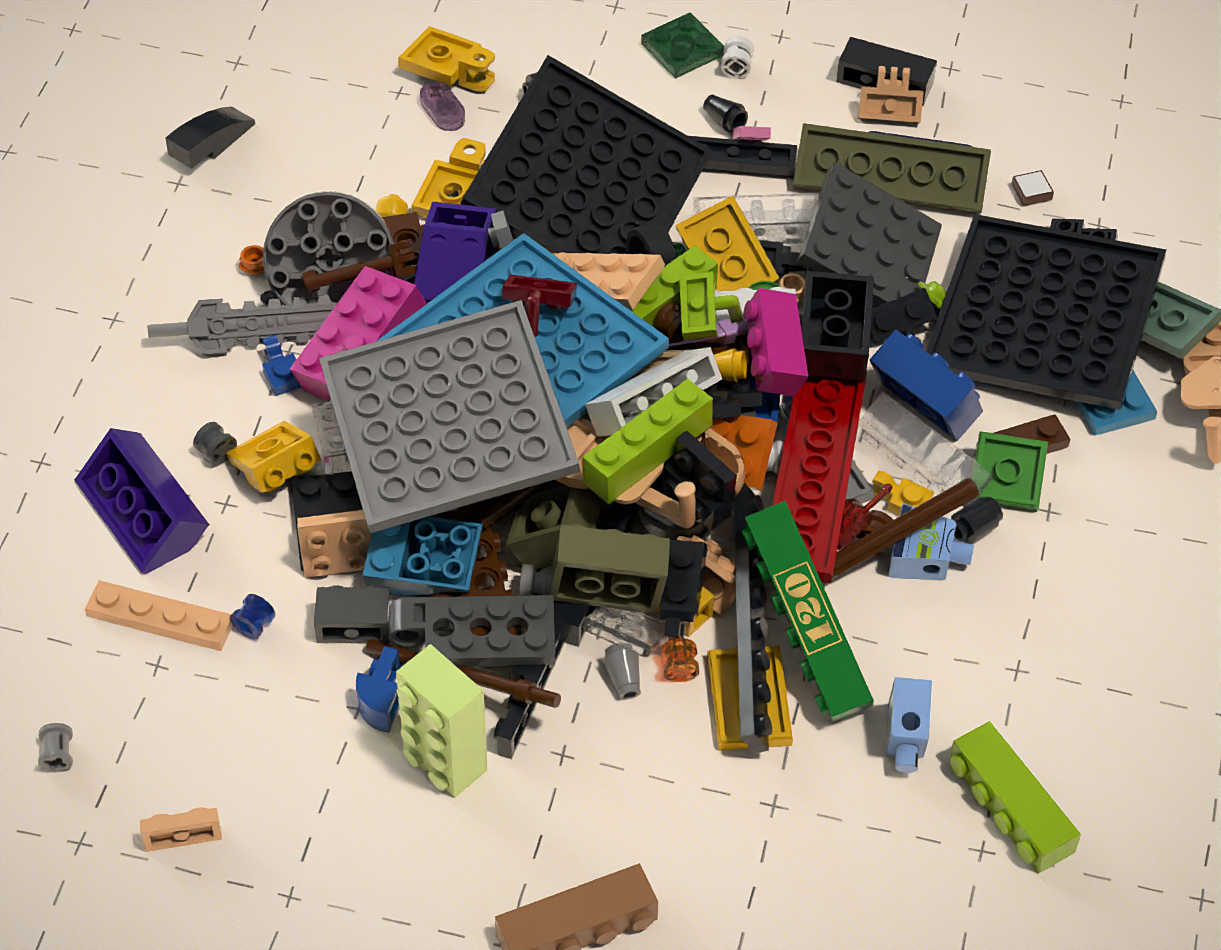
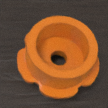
[239,245,264,275]

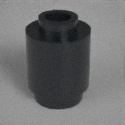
[951,497,1003,544]

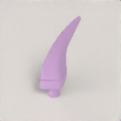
[669,318,748,346]

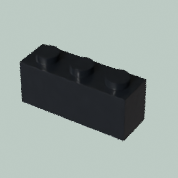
[836,36,937,106]

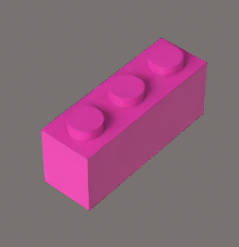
[743,288,808,396]

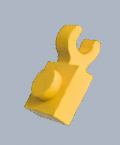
[872,470,935,516]

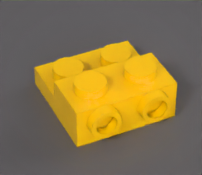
[226,421,322,493]

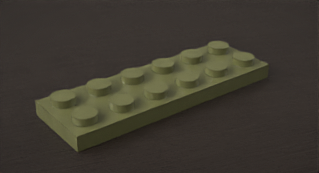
[793,123,991,213]

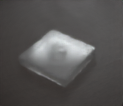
[582,607,670,658]

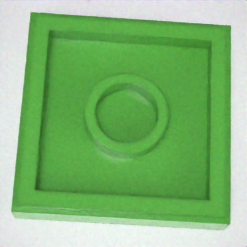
[971,431,1048,511]

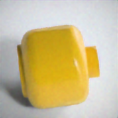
[376,194,408,217]

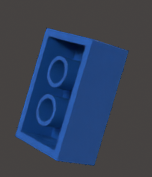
[869,330,983,441]

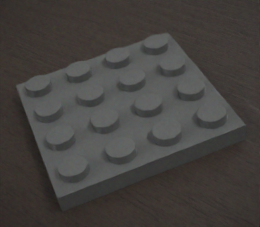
[797,162,942,306]

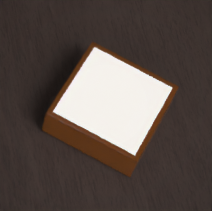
[1011,170,1054,206]

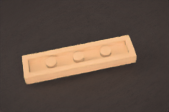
[85,580,234,651]

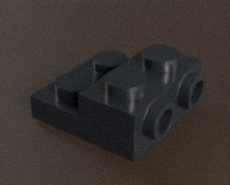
[662,430,737,531]

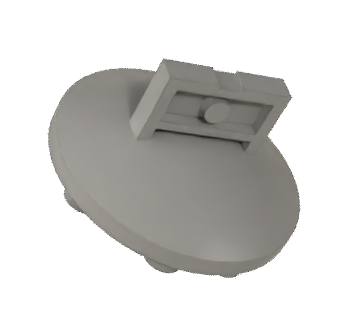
[263,191,394,305]

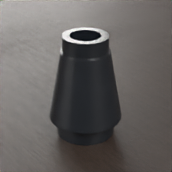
[703,94,748,132]

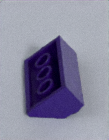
[74,428,210,574]

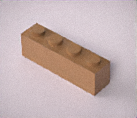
[495,863,659,950]

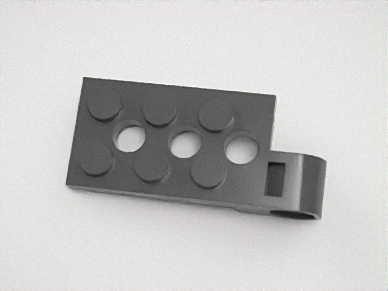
[389,595,555,666]

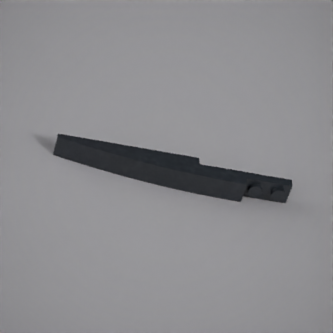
[493,501,637,760]

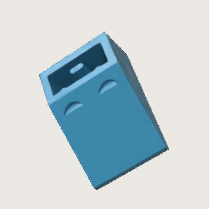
[363,516,483,596]

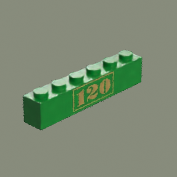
[742,501,874,723]

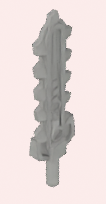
[147,295,337,355]

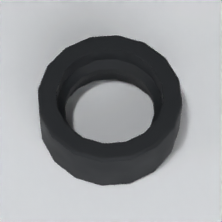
[626,223,676,267]

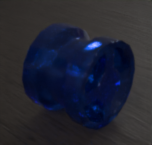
[230,593,276,639]

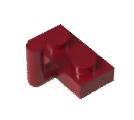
[502,275,577,337]

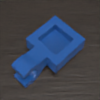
[262,335,301,397]

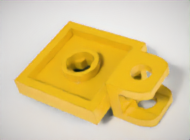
[398,26,495,92]
[411,138,486,217]

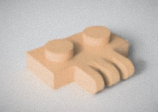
[859,66,923,123]

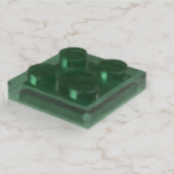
[641,12,724,79]

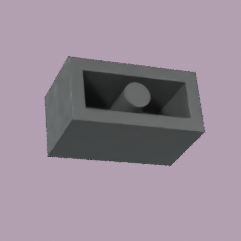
[314,585,391,644]

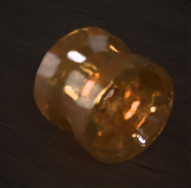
[661,638,700,682]

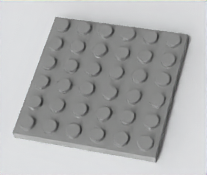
[319,300,581,533]

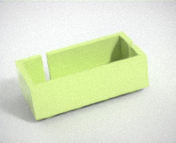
[396,644,488,798]

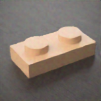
[139,807,222,852]

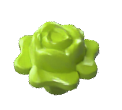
[918,281,946,310]

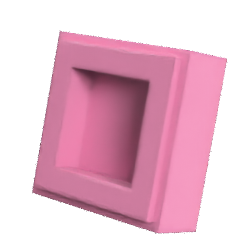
[732,126,771,142]

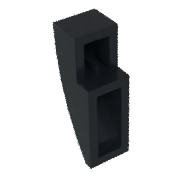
[165,106,256,169]

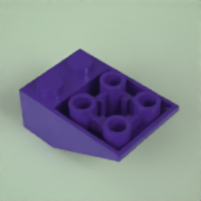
[414,201,497,303]

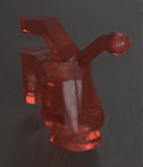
[837,483,892,550]

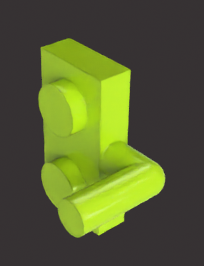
[679,271,744,340]

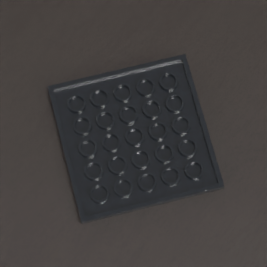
[460,55,713,254]
[926,214,1167,410]

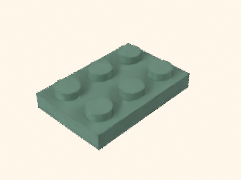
[1142,282,1221,359]

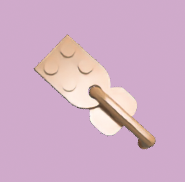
[1181,322,1221,464]
[554,417,696,528]

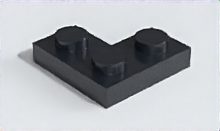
[703,381,762,419]

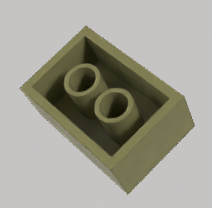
[549,524,670,614]

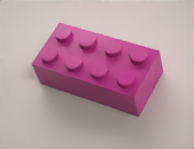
[290,266,427,403]

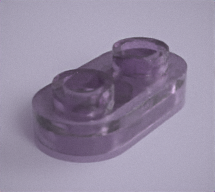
[420,81,466,131]

